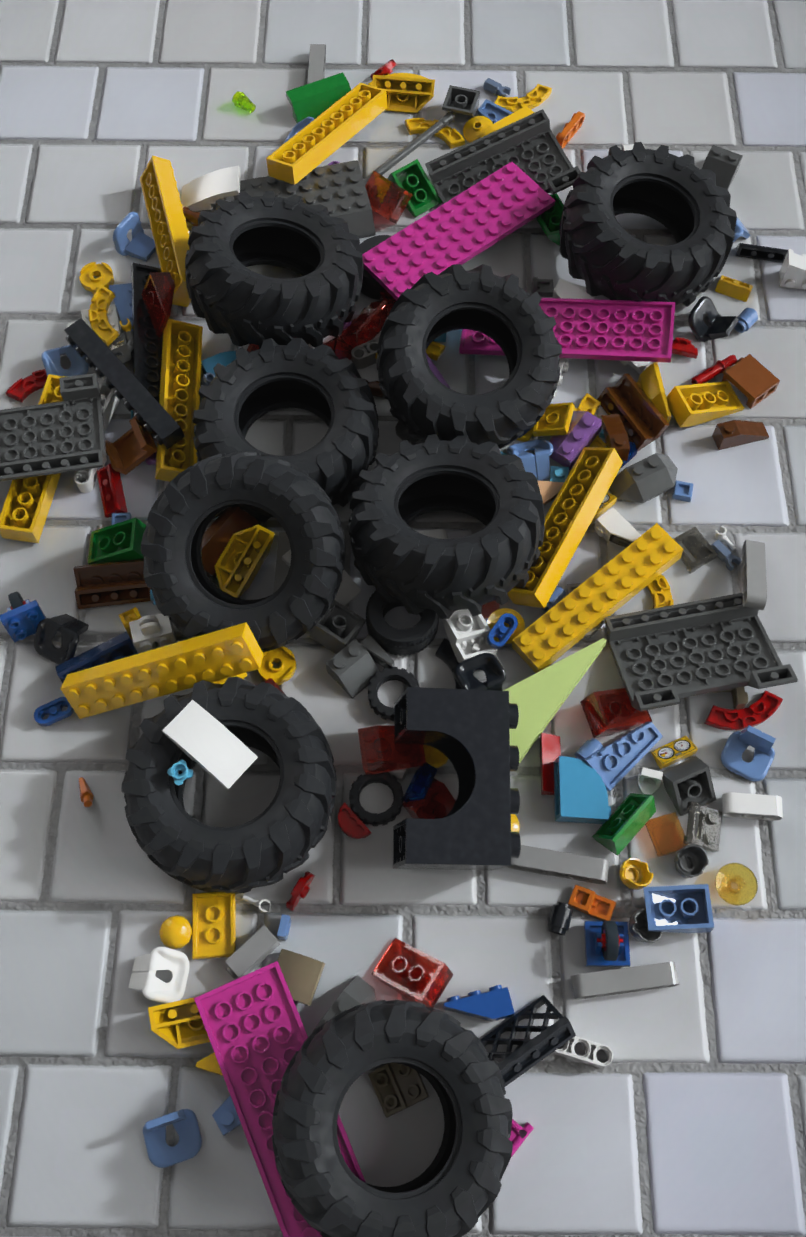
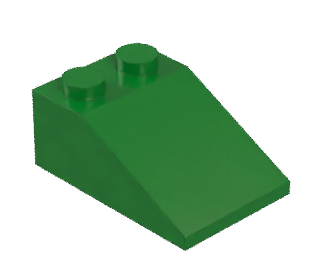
[386,159,442,218]
[88,517,147,565]

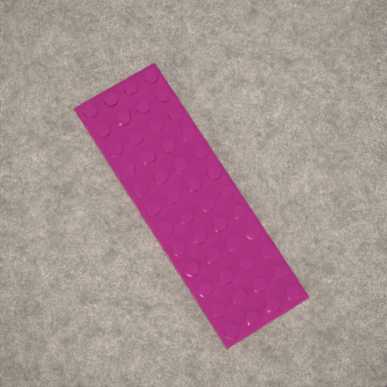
[362,162,556,300]
[459,298,675,363]
[194,961,366,1237]

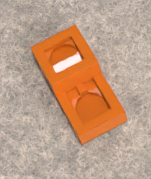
[568,885,616,921]

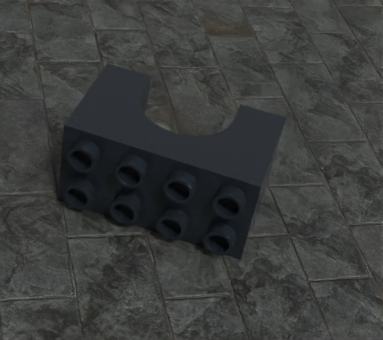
[393,687,521,870]

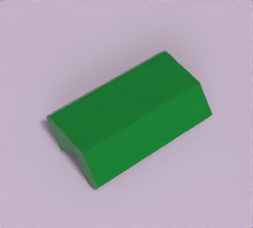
[286,72,351,123]

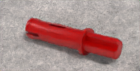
[691,355,738,384]

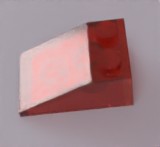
[365,171,413,224]
[141,272,175,337]
[580,688,652,738]
[358,725,426,775]
[372,938,454,1008]

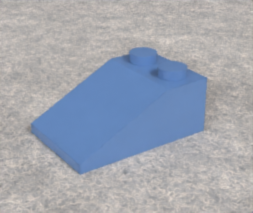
[643,884,714,933]

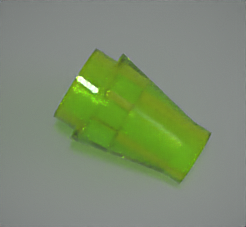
[232,91,256,113]

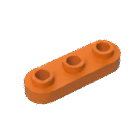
[556,111,585,149]

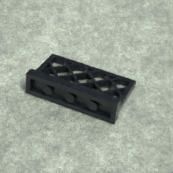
[480,995,576,1087]

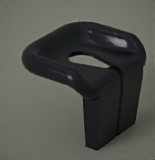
[688,296,739,342]
[34,614,89,665]
[453,653,506,691]

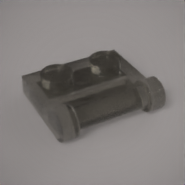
[674,527,718,574]
[683,802,722,852]

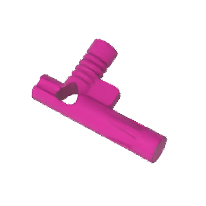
[508,1119,534,1157]

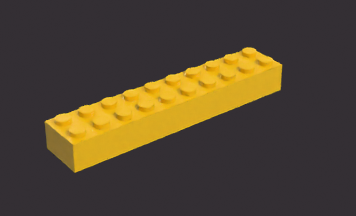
[266,83,387,185]
[140,155,191,307]
[155,319,203,482]
[0,374,66,543]
[507,447,623,608]
[512,523,683,673]
[60,622,264,719]

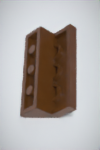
[597,373,670,452]
[201,506,261,578]
[73,559,152,609]

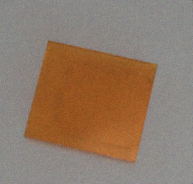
[645,812,689,857]

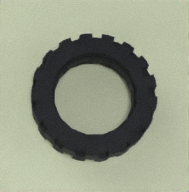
[368,667,419,721]
[349,770,404,827]

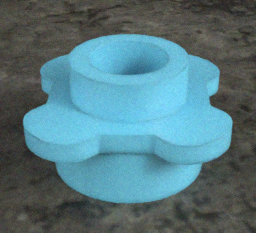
[167,760,194,786]

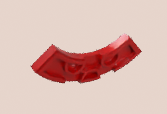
[6,368,65,402]
[704,690,783,730]

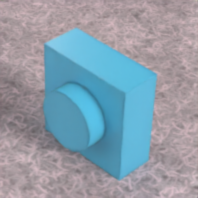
[549,466,569,482]

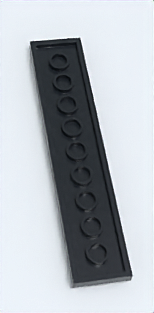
[131,263,168,403]

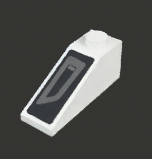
[594,508,641,548]

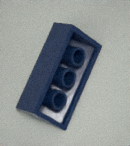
[55,631,138,684]

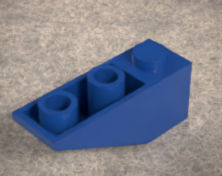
[443,985,515,1022]

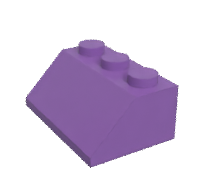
[549,411,602,470]

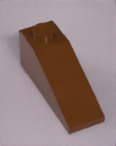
[601,414,630,461]
[712,420,769,450]

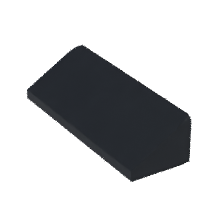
[736,243,788,263]

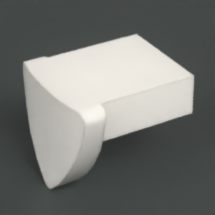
[637,767,663,795]

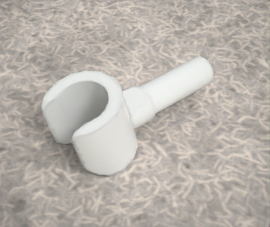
[715,526,736,551]
[242,895,271,913]

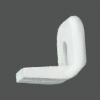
[128,947,190,1004]

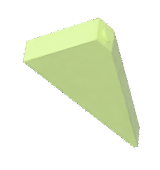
[503,638,607,764]

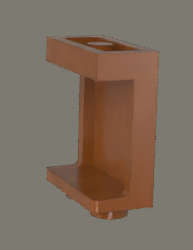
[721,354,780,409]
[105,417,157,475]

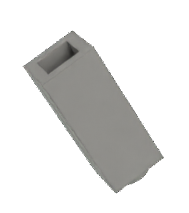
[225,925,280,979]

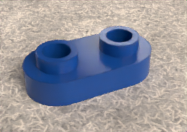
[487,613,518,649]
[34,697,74,726]

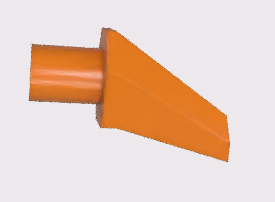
[79,777,94,807]

